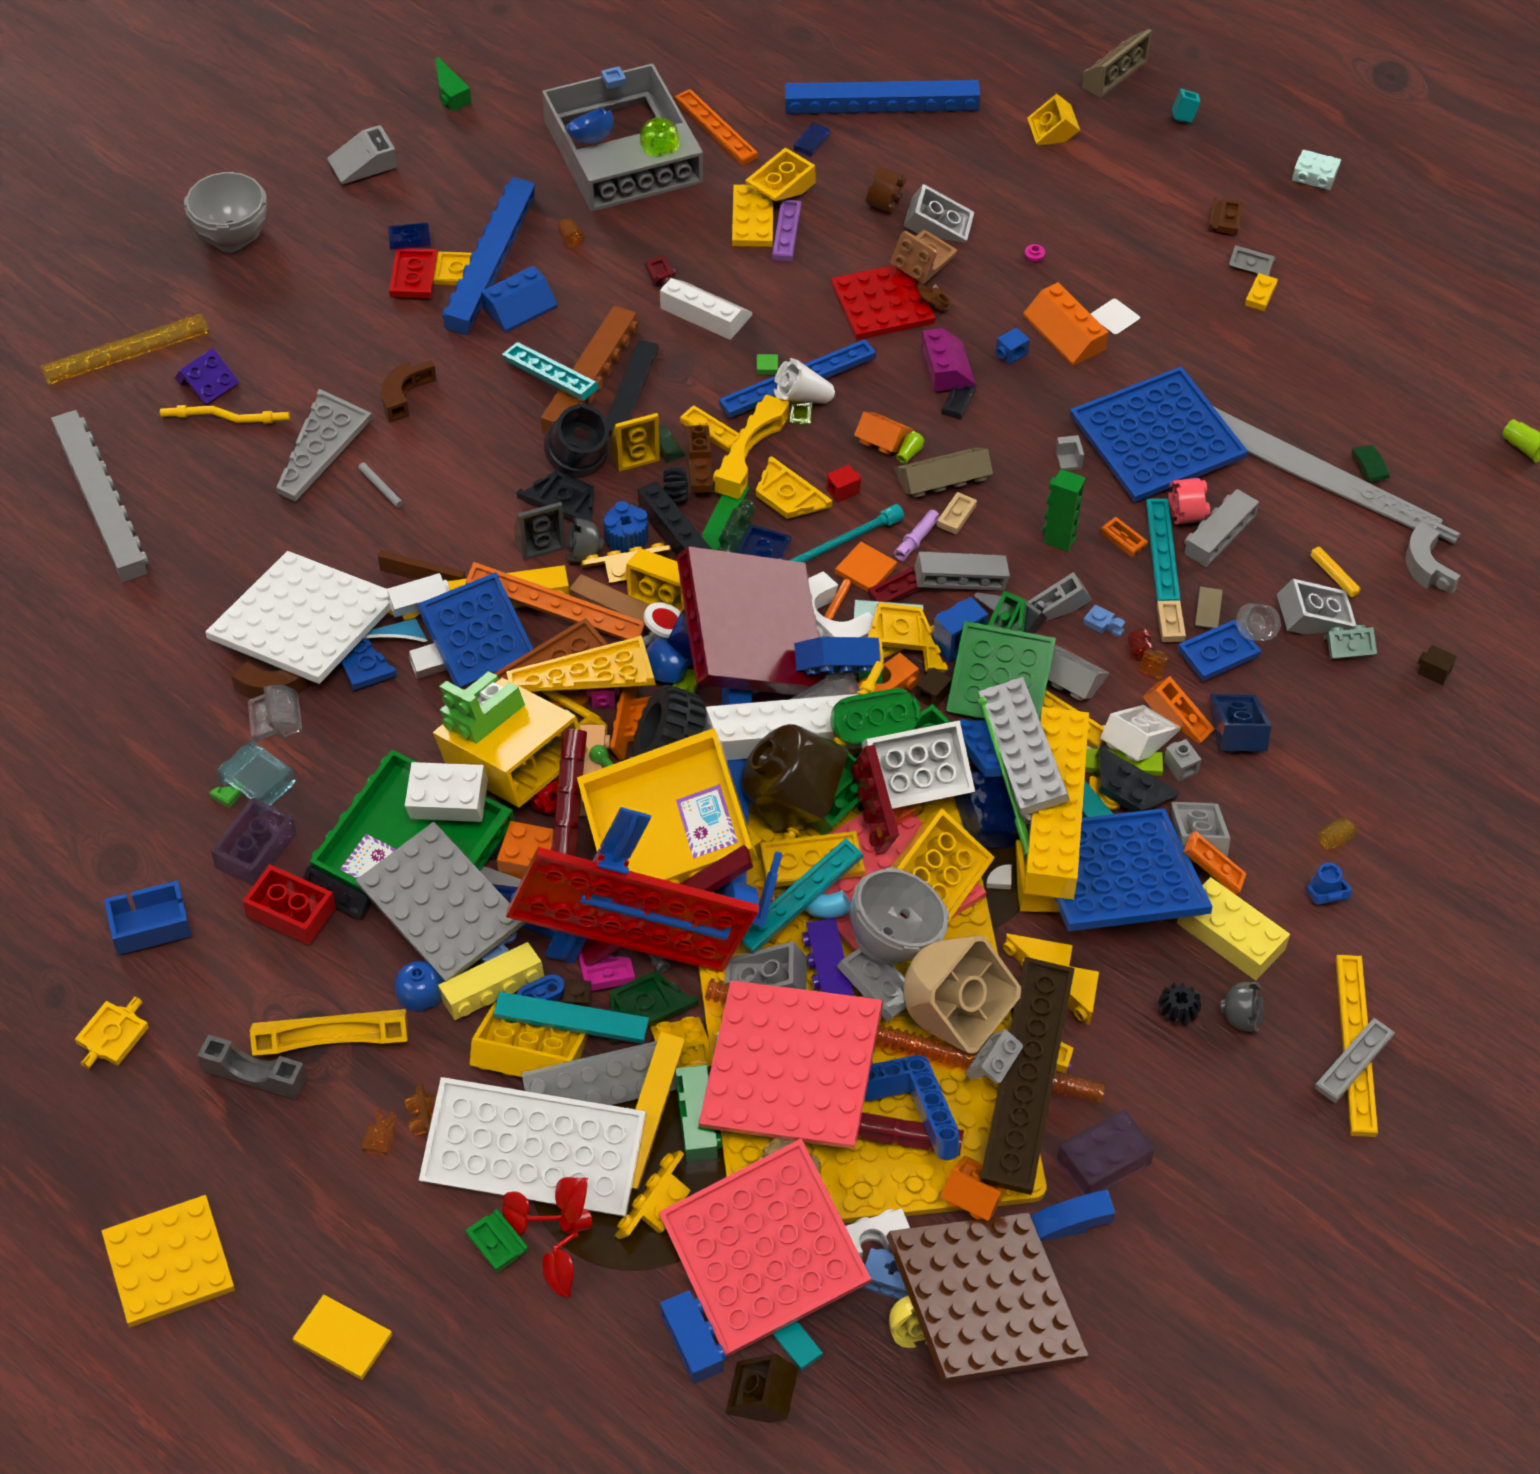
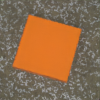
[835,542,897,592]

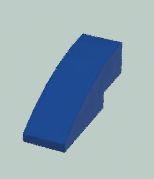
[1030,1190,1115,1241]

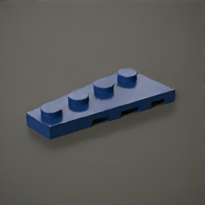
[340,638,397,690]
[951,719,1003,777]

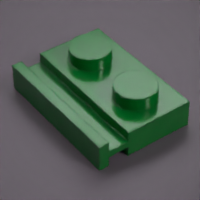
[465,1209,528,1274]

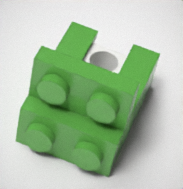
[439,671,525,744]

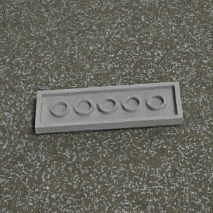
[521,1041,679,1105]

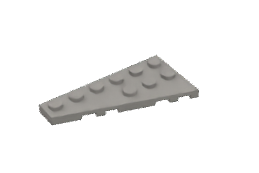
[276,389,372,502]

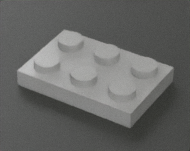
[837,948,907,1022]

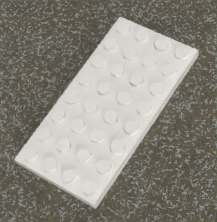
[419,1077,646,1217]

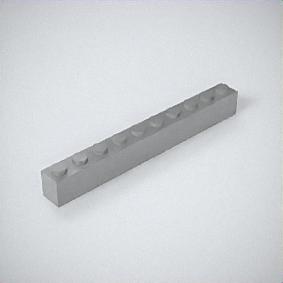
[51,410,149,583]

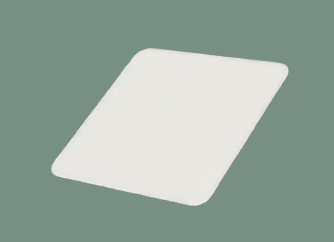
[1091,299,1140,334]

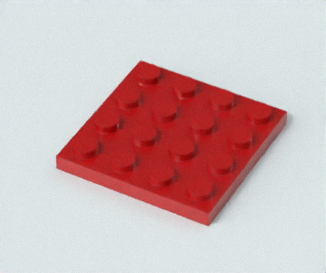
[831,265,935,340]

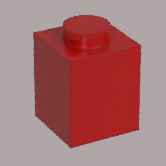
[826,465,862,503]

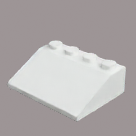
[861,721,975,809]

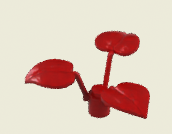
[502,1177,592,1298]

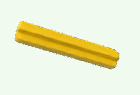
[1310,547,1361,597]

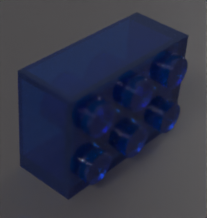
[954,771,1020,848]

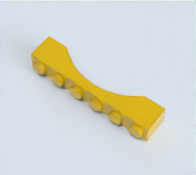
[713,395,790,499]
[250,1009,409,1056]

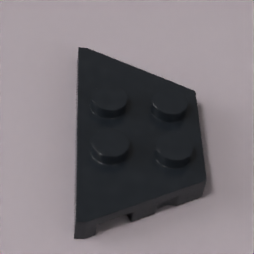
[516,471,595,522]
[1096,746,1180,812]

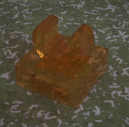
[1139,648,1169,679]

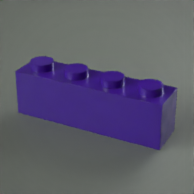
[802,918,854,996]

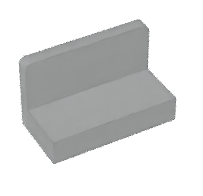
[1229,245,1276,276]

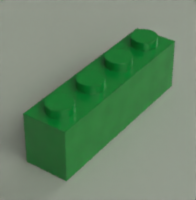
[1042,469,1086,552]

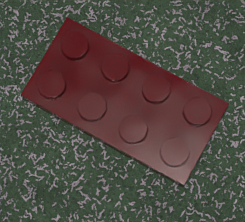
[851,745,899,855]

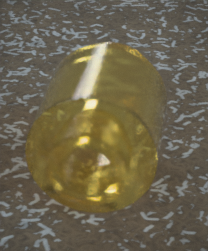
[1318,817,1355,849]

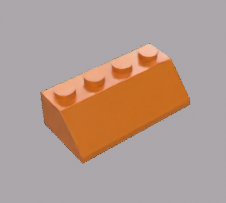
[1023,282,1109,366]

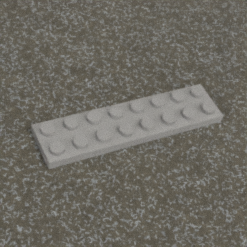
[978,677,1070,816]

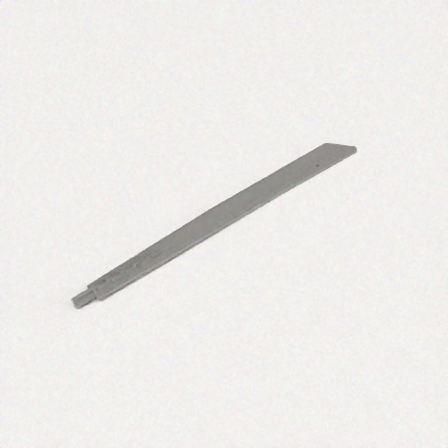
[1213,406,1460,544]

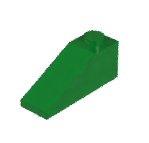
[435,57,471,112]

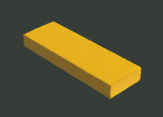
[680,405,739,453]

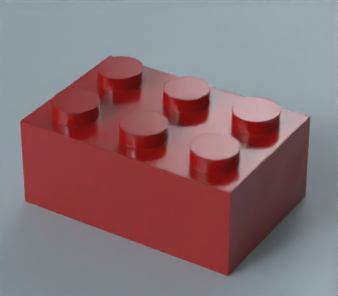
[242,864,336,946]

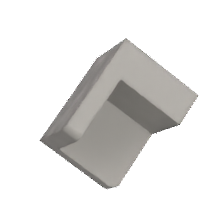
[1055,435,1084,471]

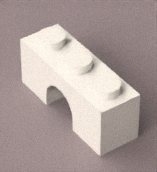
[846,1208,910,1259]

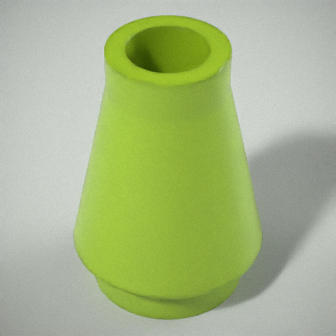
[896,431,924,464]

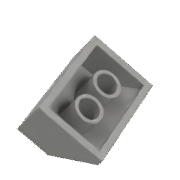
[1048,645,1109,701]

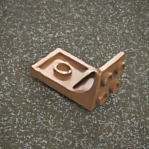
[890,229,958,284]

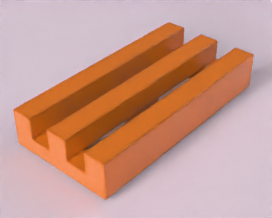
[1100,517,1148,558]

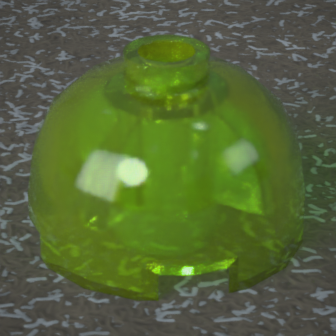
[639,117,680,157]

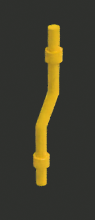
[160,405,290,424]

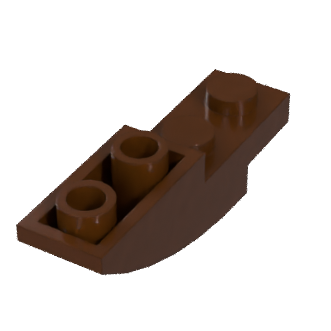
[687,425,713,493]

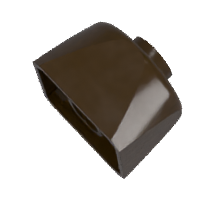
[741,724,849,831]

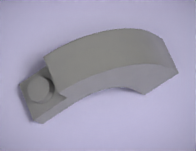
[1405,522,1460,595]

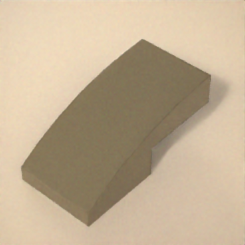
[1194,587,1222,630]

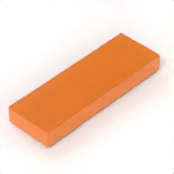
[1183,831,1247,894]

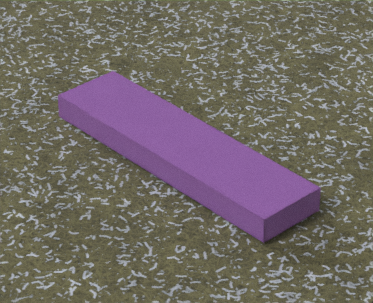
[772,199,801,262]

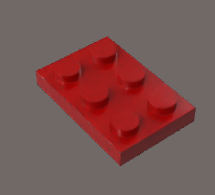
[389,248,438,298]

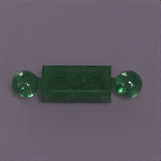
[716,499,755,553]

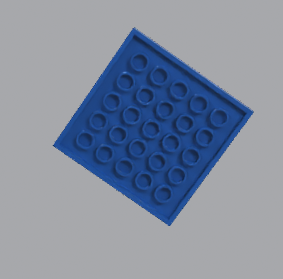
[1070,366,1248,502]
[1026,808,1213,931]

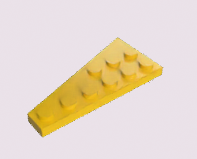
[506,636,656,692]

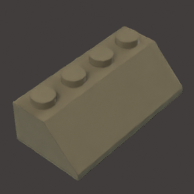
[1082,29,1152,98]
[894,448,993,497]

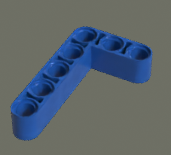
[865,1055,959,1160]

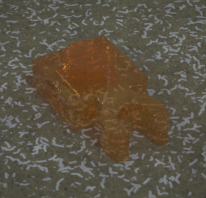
[361,1109,396,1156]

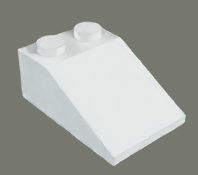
[1100,705,1181,761]

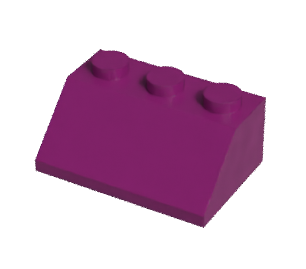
[921,328,976,392]

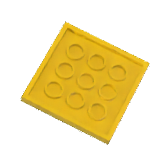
[101,1195,235,1328]

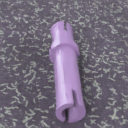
[894,510,940,561]

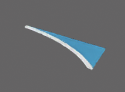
[363,618,427,642]

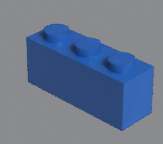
[660,1290,726,1384]

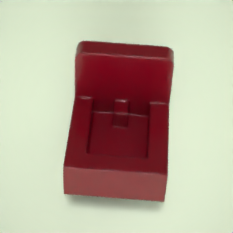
[644,255,676,286]

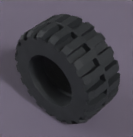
[632,685,706,757]

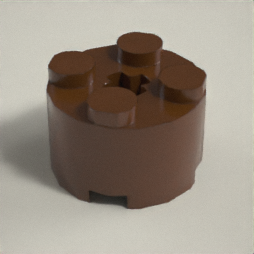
[866,167,907,214]

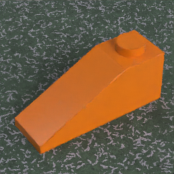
[1142,676,1215,744]

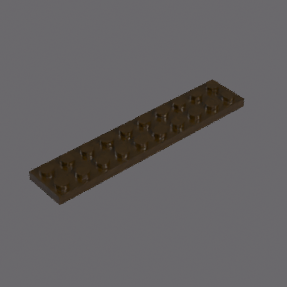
[980,957,1075,1195]

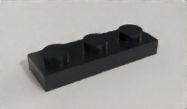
[303,865,371,920]

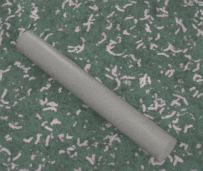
[358,462,403,508]

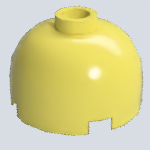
[889,1295,927,1348]

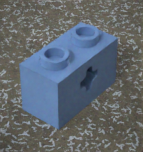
[861,1248,908,1300]

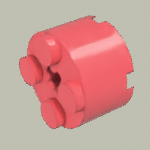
[1168,478,1210,525]

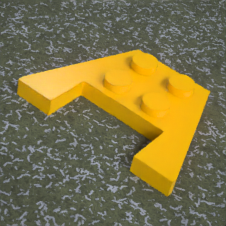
[868,602,948,673]

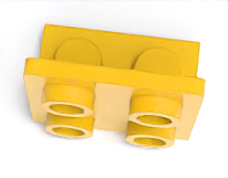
[650,1017,712,1068]

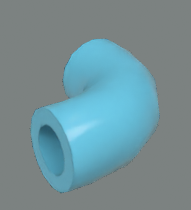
[791,882,850,919]

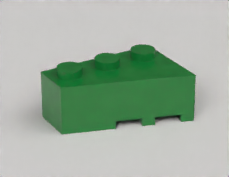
[988,591,1027,632]
[810,753,861,835]

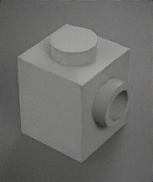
[1163,739,1202,782]

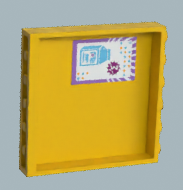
[577,728,758,884]

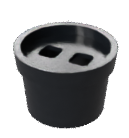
[544,404,609,477]

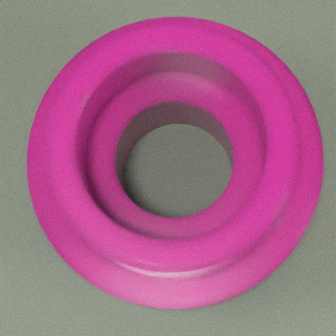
[1025,244,1045,263]

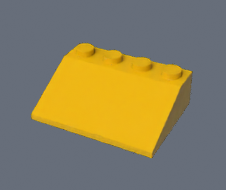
[890,808,995,922]
[469,1002,589,1077]

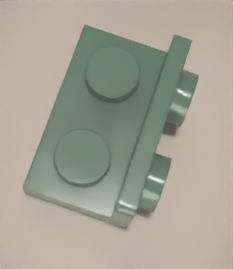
[1323,625,1377,660]

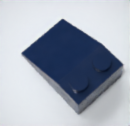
[1210,694,1271,753]

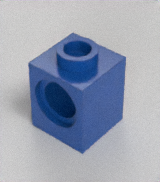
[995,327,1030,365]

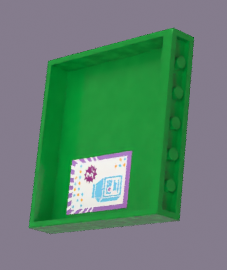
[310,750,515,904]

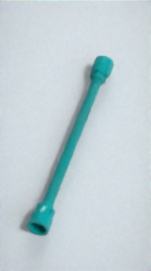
[789,504,904,563]

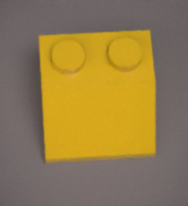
[1027,93,1080,145]

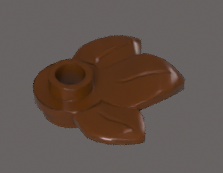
[917,281,951,312]

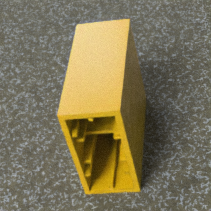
[433,678,588,807]

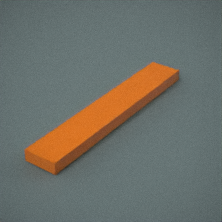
[674,89,758,166]

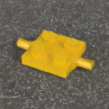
[75,996,149,1069]

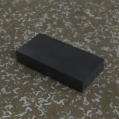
[941,385,976,420]

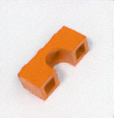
[849,653,919,694]

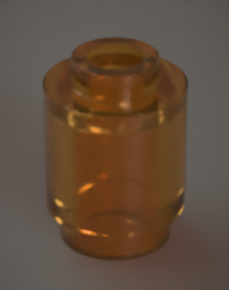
[558,218,584,248]

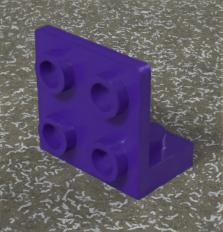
[175,348,239,405]

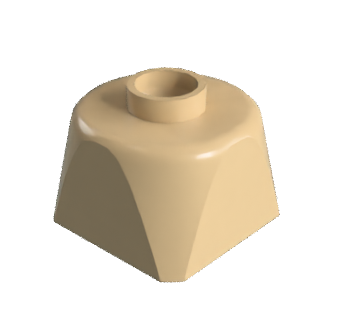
[904,936,1021,1053]

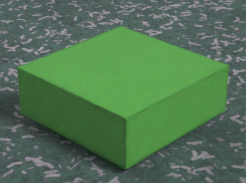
[757,354,778,375]

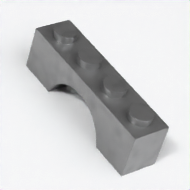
[197,1034,307,1100]

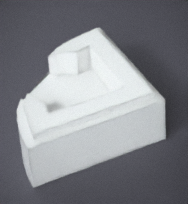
[986,864,1012,889]

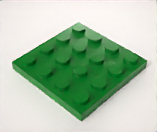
[946,621,1056,720]

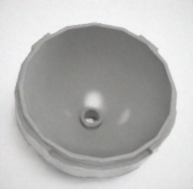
[184,172,267,253]

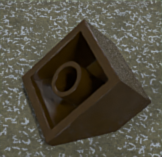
[726,1353,798,1423]

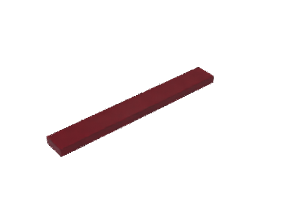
[582,845,753,966]

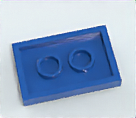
[1177,619,1261,682]

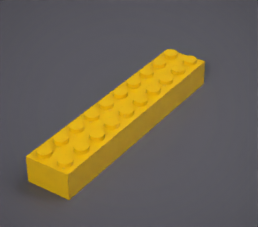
[1024,707,1089,900]

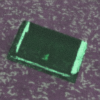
[659,425,685,463]

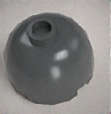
[566,518,604,563]
[1221,982,1263,1032]

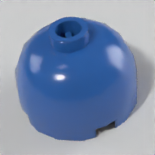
[394,961,444,1013]

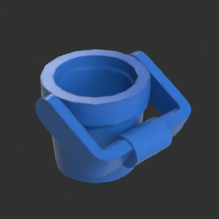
[1306,863,1352,904]

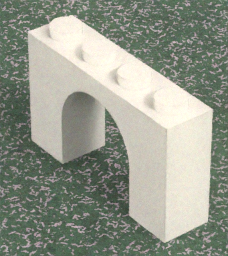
[808,571,873,637]
[387,573,450,679]

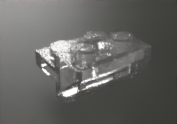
[248,685,302,742]

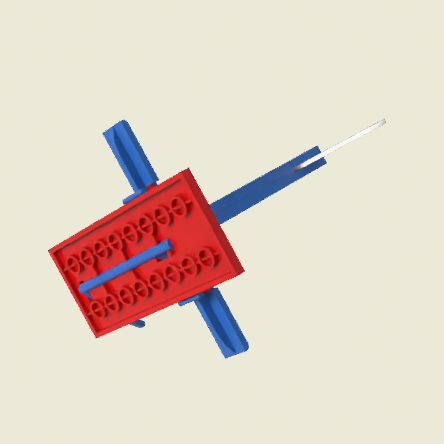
[506,602,782,972]

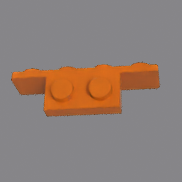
[610,686,652,760]

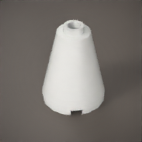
[774,358,835,404]

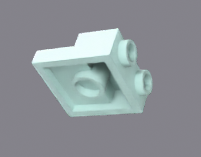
[1292,150,1341,190]

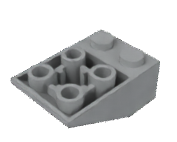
[327,125,397,185]

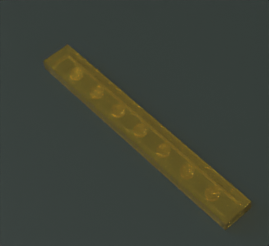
[40,313,209,384]

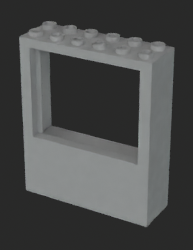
[542,63,703,212]

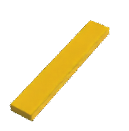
[632,1031,686,1190]

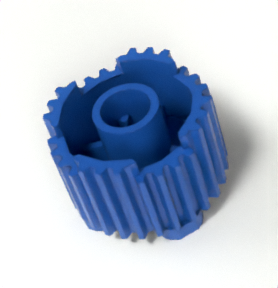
[603,501,648,553]

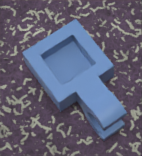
[1083,605,1125,637]

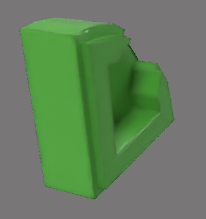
[209,784,244,808]

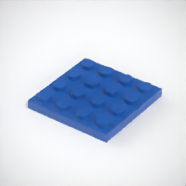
[416,572,533,688]

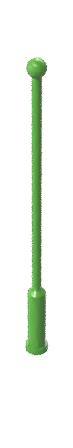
[978,697,1029,857]

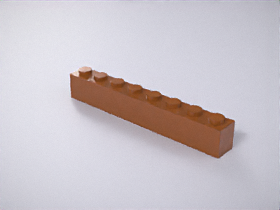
[541,306,639,434]

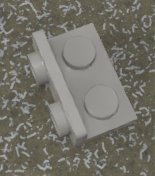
[965,1029,1023,1084]

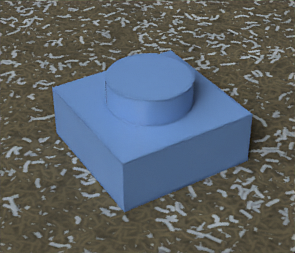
[601,66,626,89]

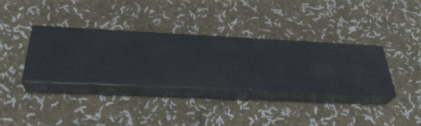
[606,340,659,436]

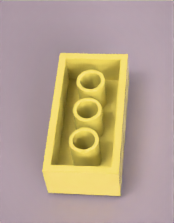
[1177,877,1290,981]

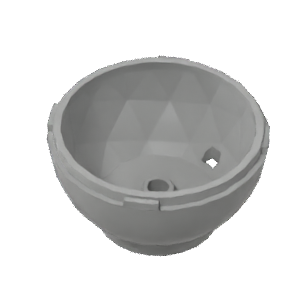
[850,868,949,965]

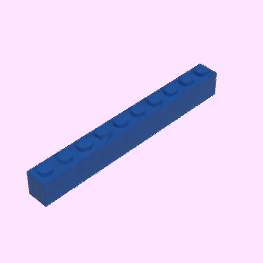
[785,80,980,114]
[442,177,535,335]

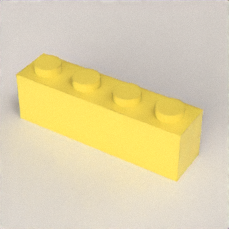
[438,942,544,1020]

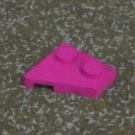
[578,949,635,991]

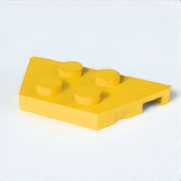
[756,456,832,519]

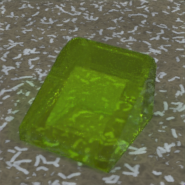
[789,401,813,424]

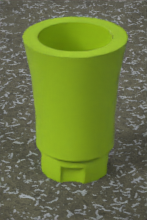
[1502,419,1540,463]

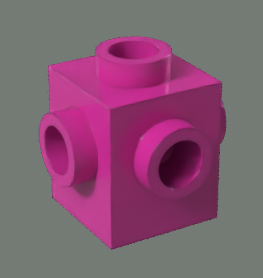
[586,687,619,708]

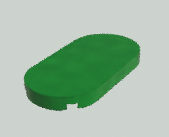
[830,688,921,745]

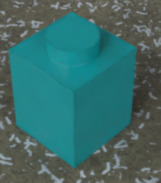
[1172,88,1201,123]

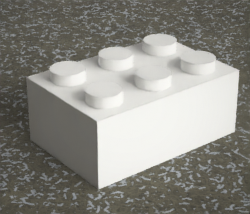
[405,762,488,822]

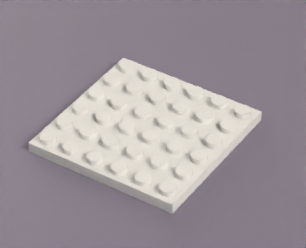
[205,551,391,684]

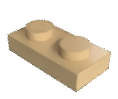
[937,492,977,535]
[1156,601,1186,642]

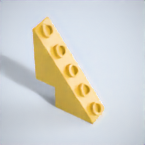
[1003,933,1099,1025]

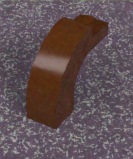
[381,360,437,423]
[232,661,307,702]

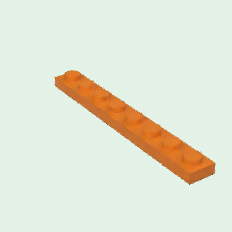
[465,562,645,640]

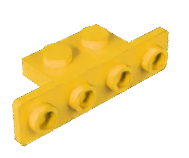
[581,543,671,584]
[615,1150,691,1239]

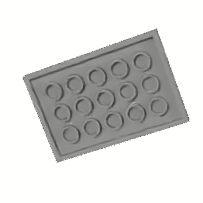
[355,822,526,982]

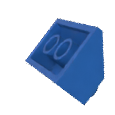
[481,265,558,333]

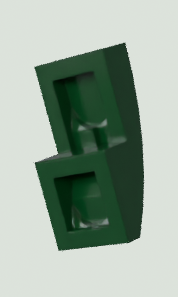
[1352,445,1390,482]

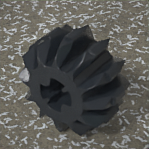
[663,466,688,504]
[1158,982,1202,1026]

